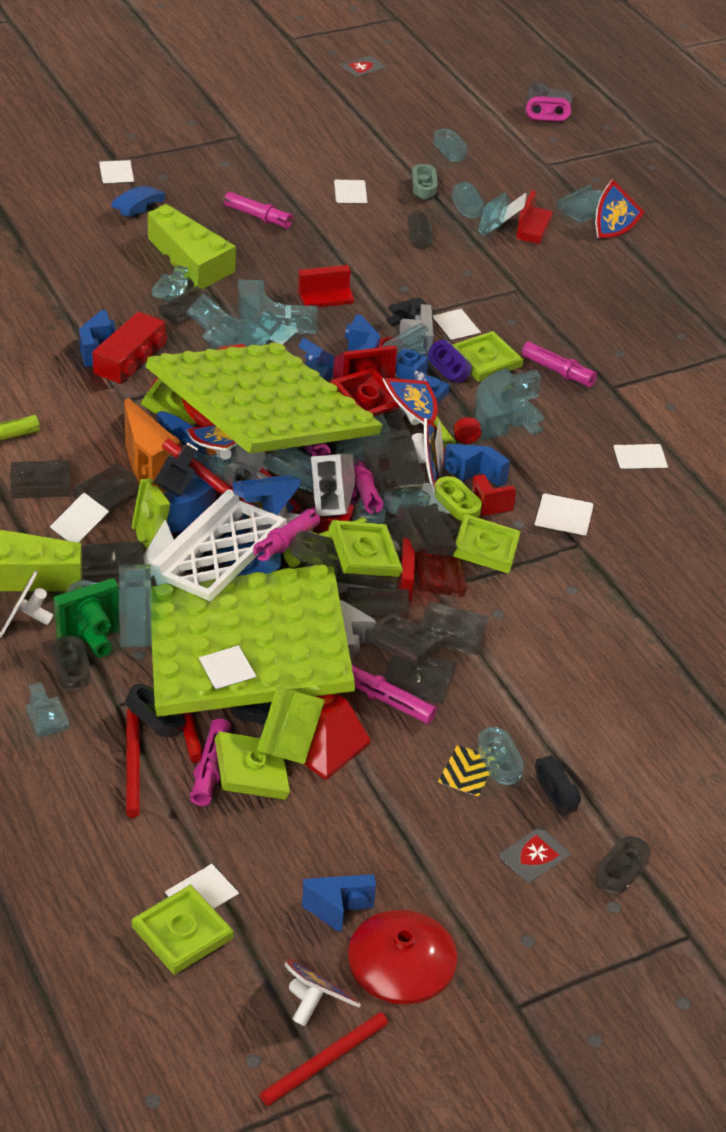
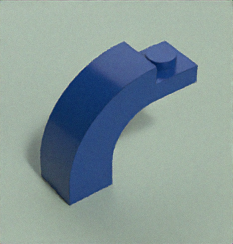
[163,466,218,533]

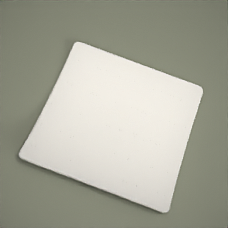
[534,494,593,535]

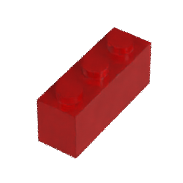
[92,311,167,384]

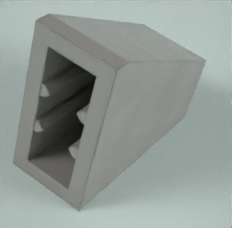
[311,454,355,516]

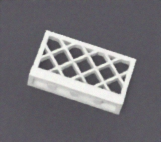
[150,489,287,601]

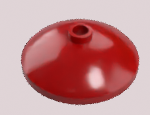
[348,910,457,1004]

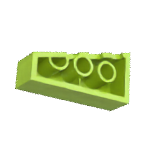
[148,204,236,291]
[0,530,82,591]

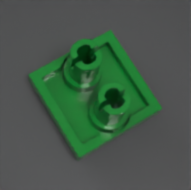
[54,578,120,658]

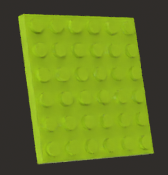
[146,342,383,454]
[149,564,355,717]

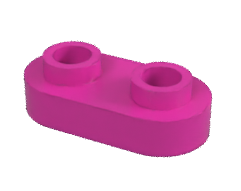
[525,97,571,123]

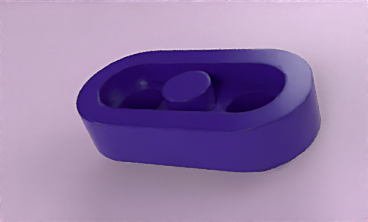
[428,340,471,383]

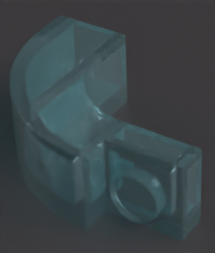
[238,280,317,339]
[186,293,283,347]
[473,369,541,440]
[119,564,152,647]

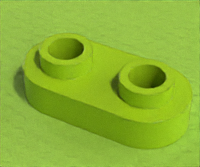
[434,476,482,521]

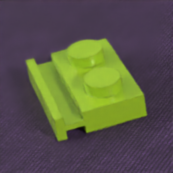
[131,478,170,549]
[257,685,324,764]

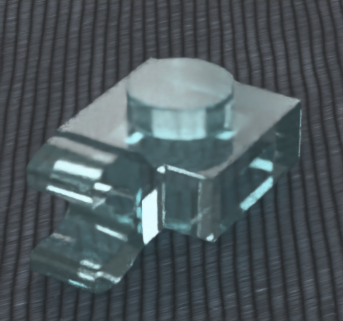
[152,265,188,303]
[500,396,544,435]
[26,682,69,738]

